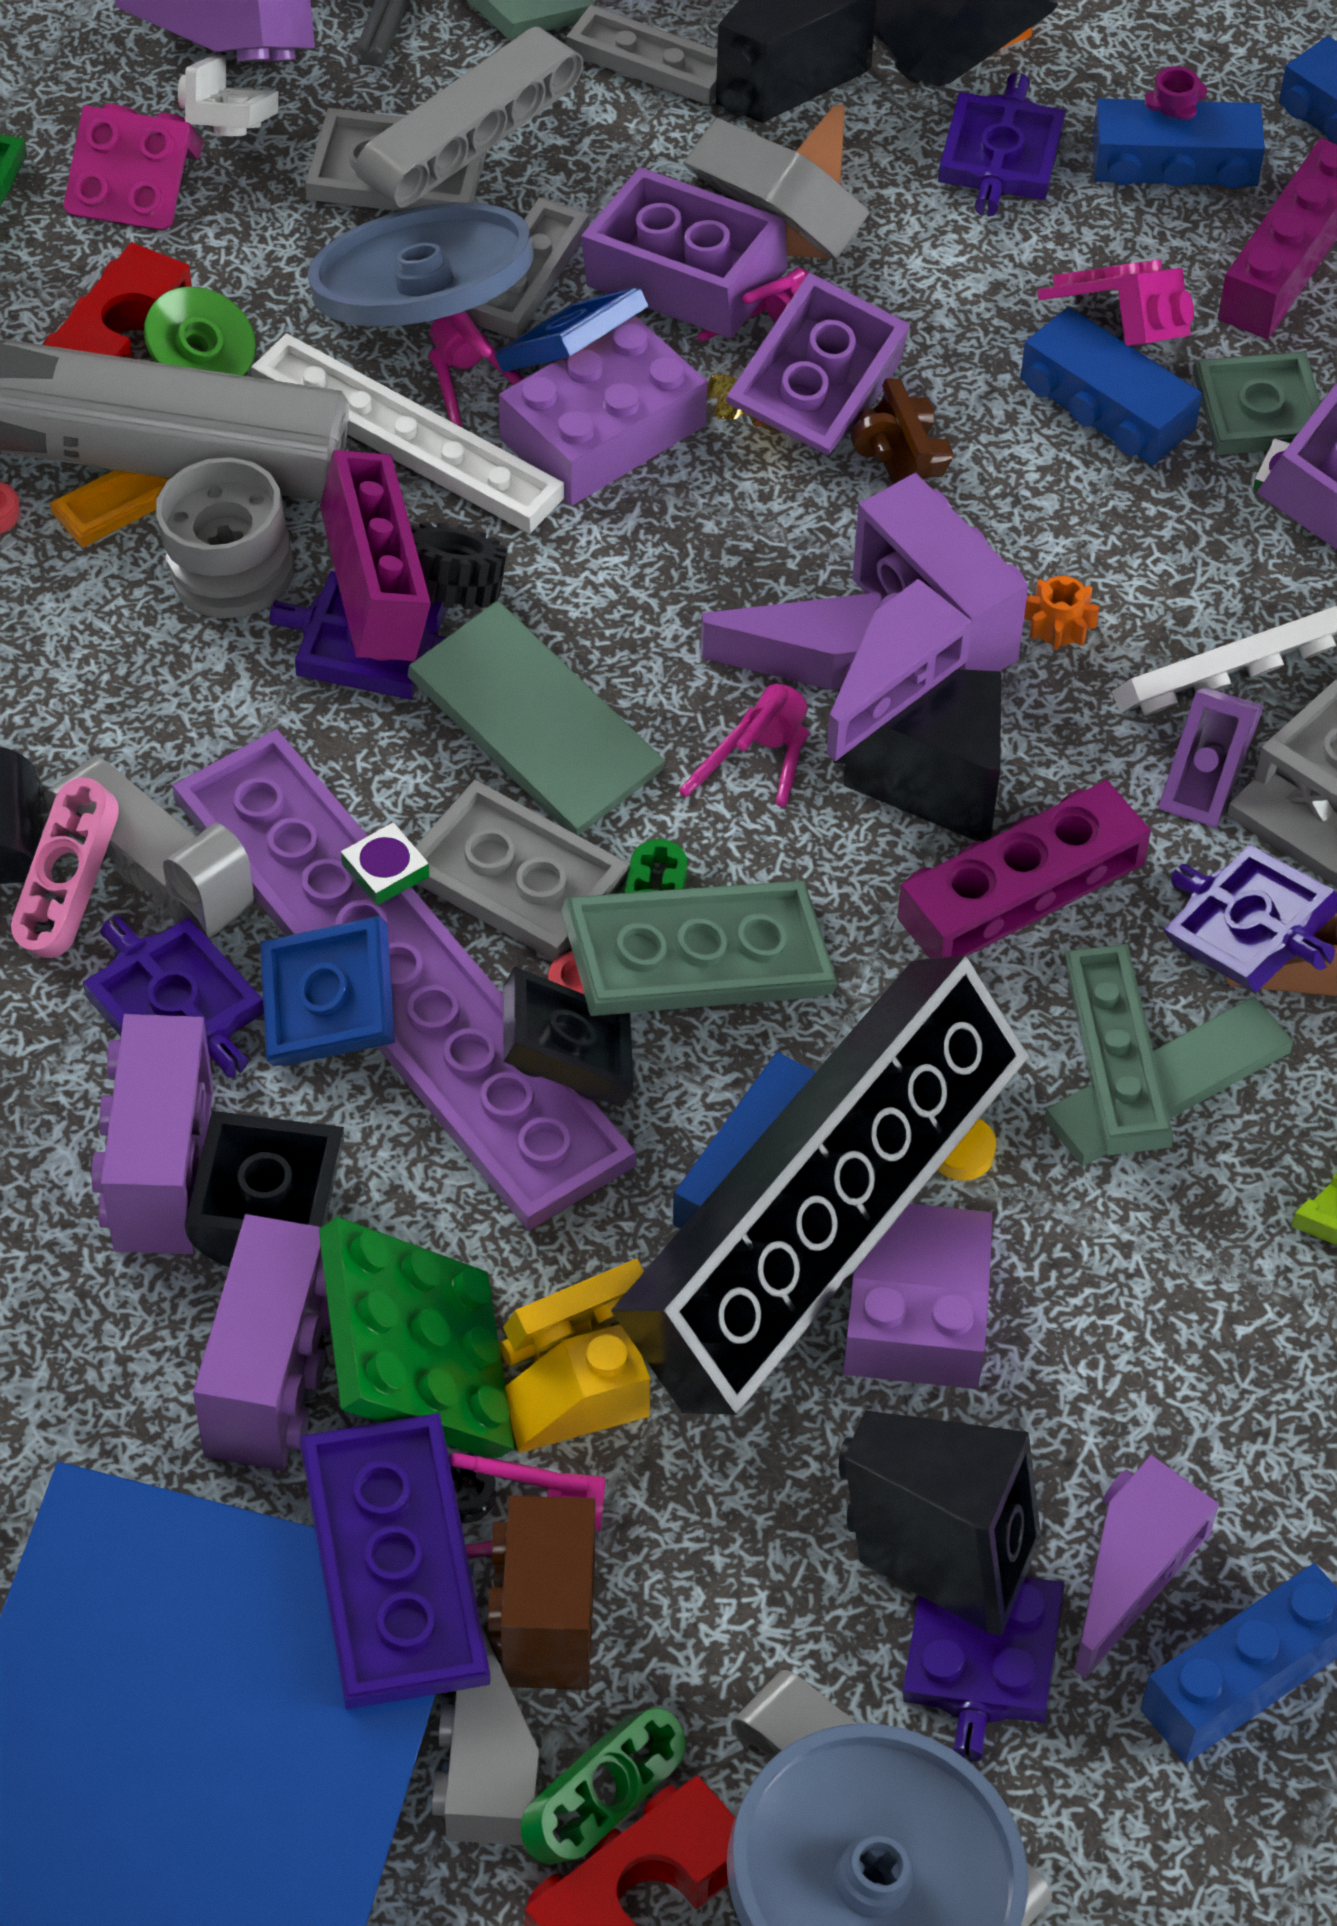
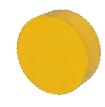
[937,1118,996,1181]

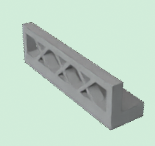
[1227,737,1337,887]

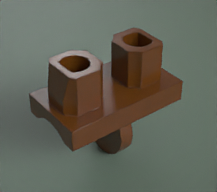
[851,378,954,485]

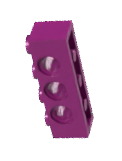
[897,779,1151,959]

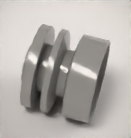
[156,457,294,619]

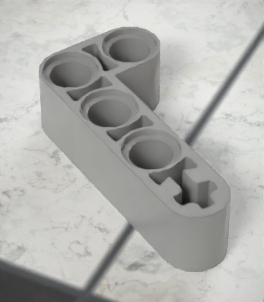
[683,117,870,260]
[44,755,254,939]

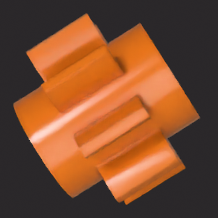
[1024,575,1099,650]

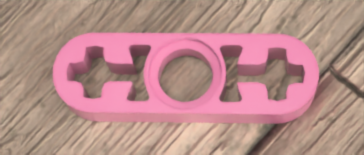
[11,777,119,958]

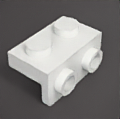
[178,54,278,136]

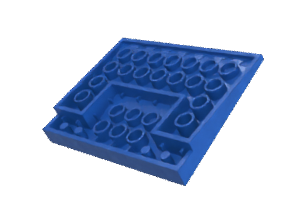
[0,1461,474,1926]

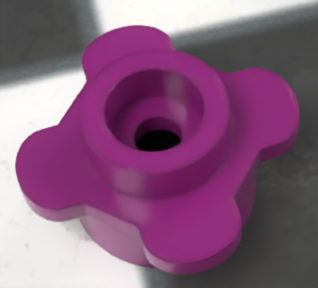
[1144,66,1207,120]

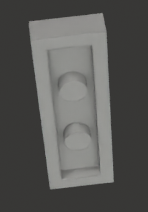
[566,5,717,105]
[466,197,589,339]

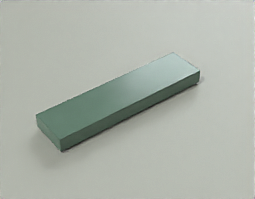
[1065,944,1173,1155]
[1044,996,1293,1167]

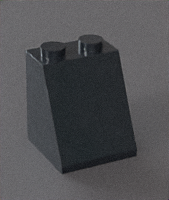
[716,0,876,123]
[874,0,1058,86]
[833,669,1001,842]
[838,1410,1041,1635]

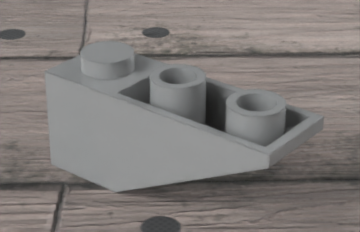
[432,1626,540,1845]

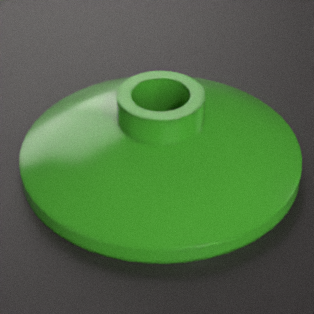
[144,287,256,376]

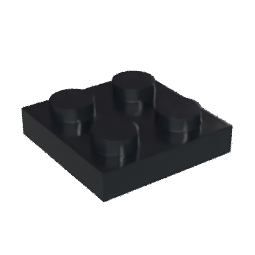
[503,967,634,1108]

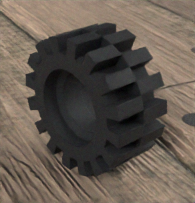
[410,522,508,609]

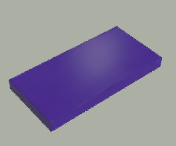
[300,1413,491,1710]

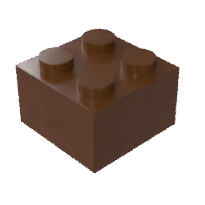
[488,1495,595,1690]

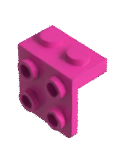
[64,104,203,230]
[1037,259,1194,346]

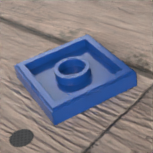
[495,287,649,373]
[260,916,395,1066]

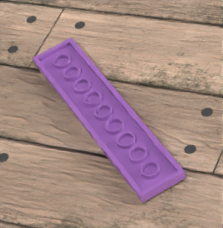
[172,729,636,1231]

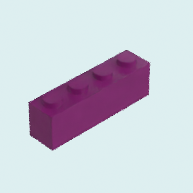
[1217,138,1337,340]
[320,450,431,661]

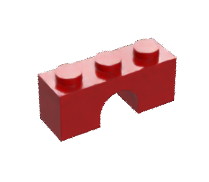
[42,242,192,359]
[524,1775,735,1926]

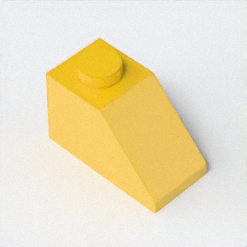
[505,1324,651,1453]

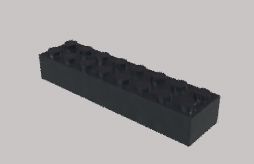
[611,956,1030,1415]

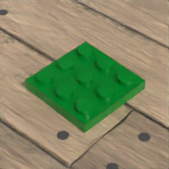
[319,1217,515,1458]

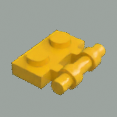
[499,1258,644,1366]

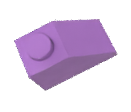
[1158,687,1264,828]

